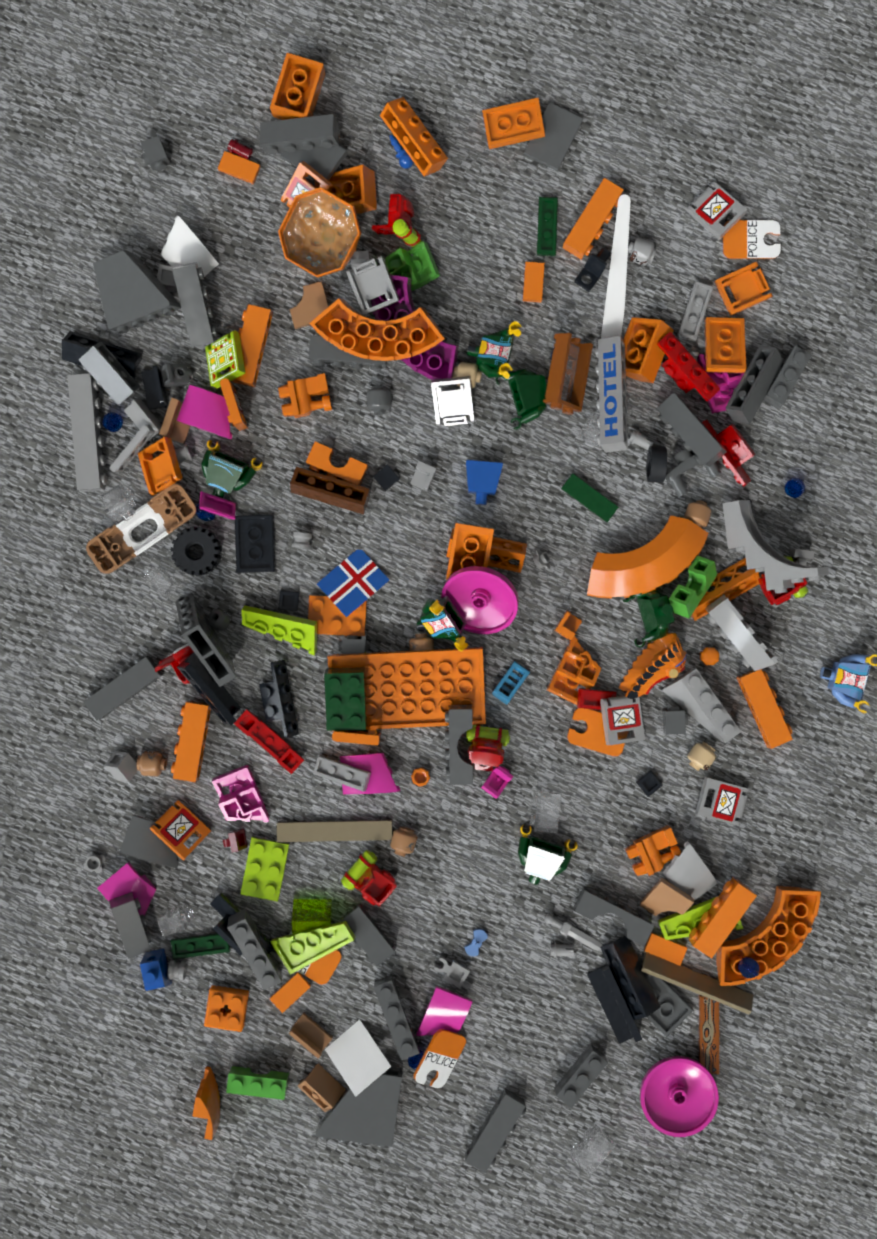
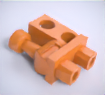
[278,373,332,418]
[625,825,681,876]

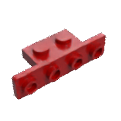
[657,332,720,401]
[702,419,756,487]

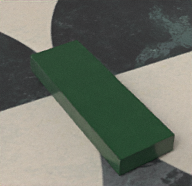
[537,197,558,256]
[561,473,619,523]
[170,933,231,959]

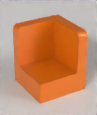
[554,611,582,640]

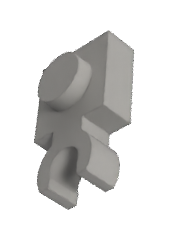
[434,956,470,988]

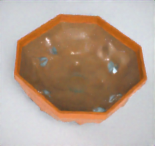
[278,187,361,278]

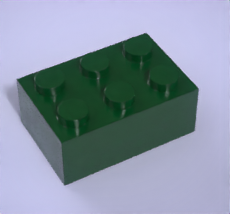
[324,667,367,731]

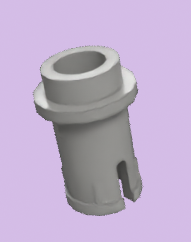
[628,430,654,450]
[550,942,574,958]

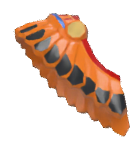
[619,633,687,699]

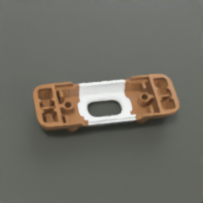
[86,484,196,574]

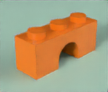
[306,441,369,486]

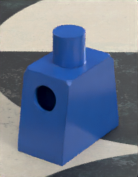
[466,460,503,505]
[140,948,172,991]

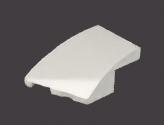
[161,215,219,277]

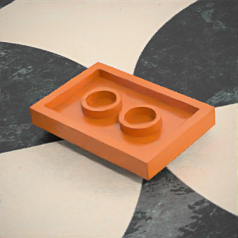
[482,98,545,149]
[704,317,746,373]
[308,595,367,636]

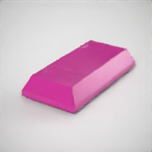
[199,491,236,520]

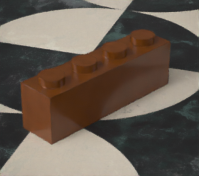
[290,467,370,515]

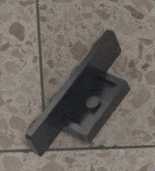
[259,660,299,738]
[210,893,274,956]

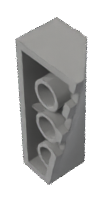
[705,594,778,671]
[662,668,741,743]

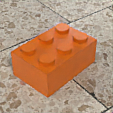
[270,53,326,120]

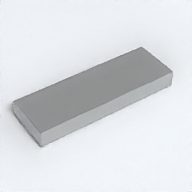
[677,281,714,342]
[109,425,155,472]
[313,755,371,791]

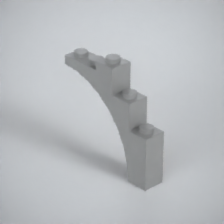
[722,500,829,594]

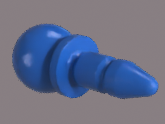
[390,135,414,169]

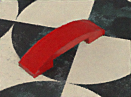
[234,709,304,774]

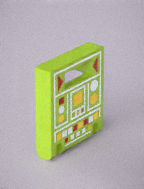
[205,330,245,388]

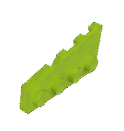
[241,605,317,656]
[657,896,743,940]
[270,921,356,975]

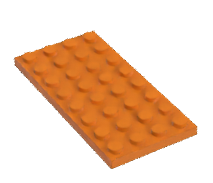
[327,647,486,731]

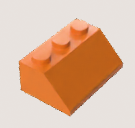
[623,317,674,383]

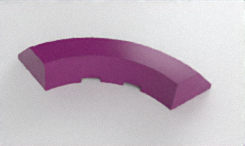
[371,275,459,380]

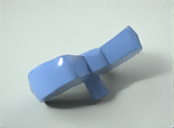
[464,928,488,956]

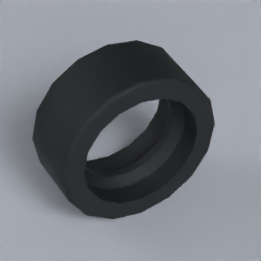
[646,446,667,483]

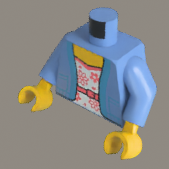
[820,654,877,714]

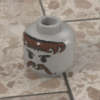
[628,237,657,266]

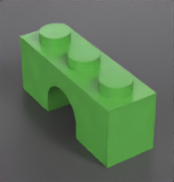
[669,556,717,618]
[226,1066,289,1100]

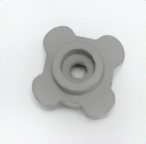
[533,549,550,569]
[84,852,106,873]

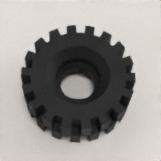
[171,527,222,576]

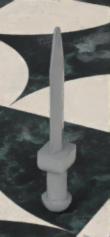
[544,913,603,952]

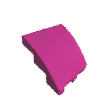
[698,354,744,414]
[176,385,232,439]
[340,753,400,794]
[212,765,269,822]
[97,862,156,916]
[416,986,472,1036]

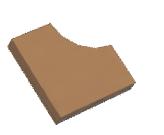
[290,281,328,329]
[640,878,694,916]

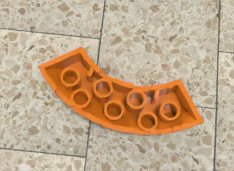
[309,298,445,361]
[587,515,708,599]
[716,886,821,986]

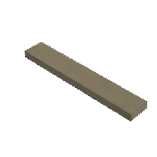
[277,820,392,842]
[641,952,754,1014]

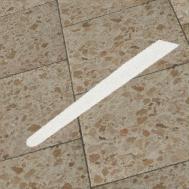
[601,195,631,339]

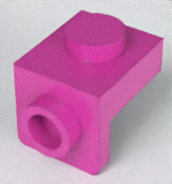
[481,766,513,799]

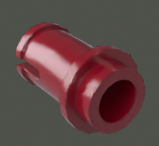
[227,139,253,160]

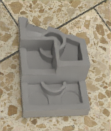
[663,841,718,901]

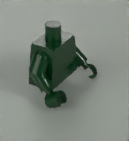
[495,369,547,430]
[623,590,675,648]

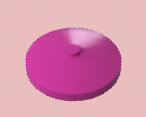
[441,566,519,634]
[640,1056,719,1137]

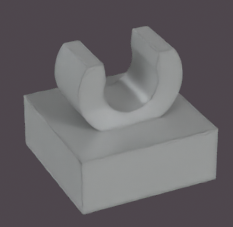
[790,549,815,566]

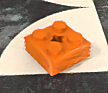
[204,985,249,1032]

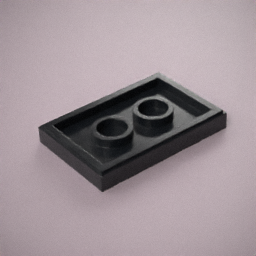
[235,514,275,573]

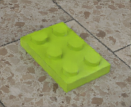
[240,837,290,902]

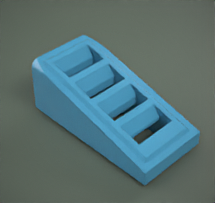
[491,661,530,705]

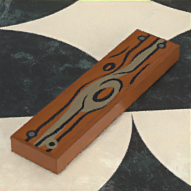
[699,995,719,1074]

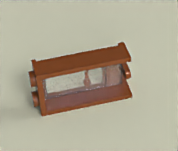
[543,333,593,415]

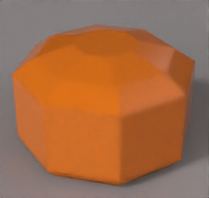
[700,647,719,665]
[411,767,430,787]

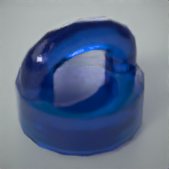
[103,412,123,432]
[785,478,805,498]
[196,503,215,521]
[738,957,759,978]
[408,1050,425,1070]

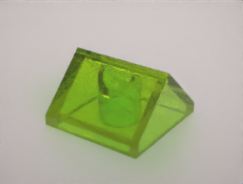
[291,899,332,934]

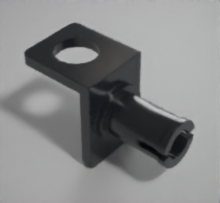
[574,248,611,292]

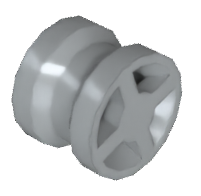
[292,532,312,550]
[168,960,187,981]

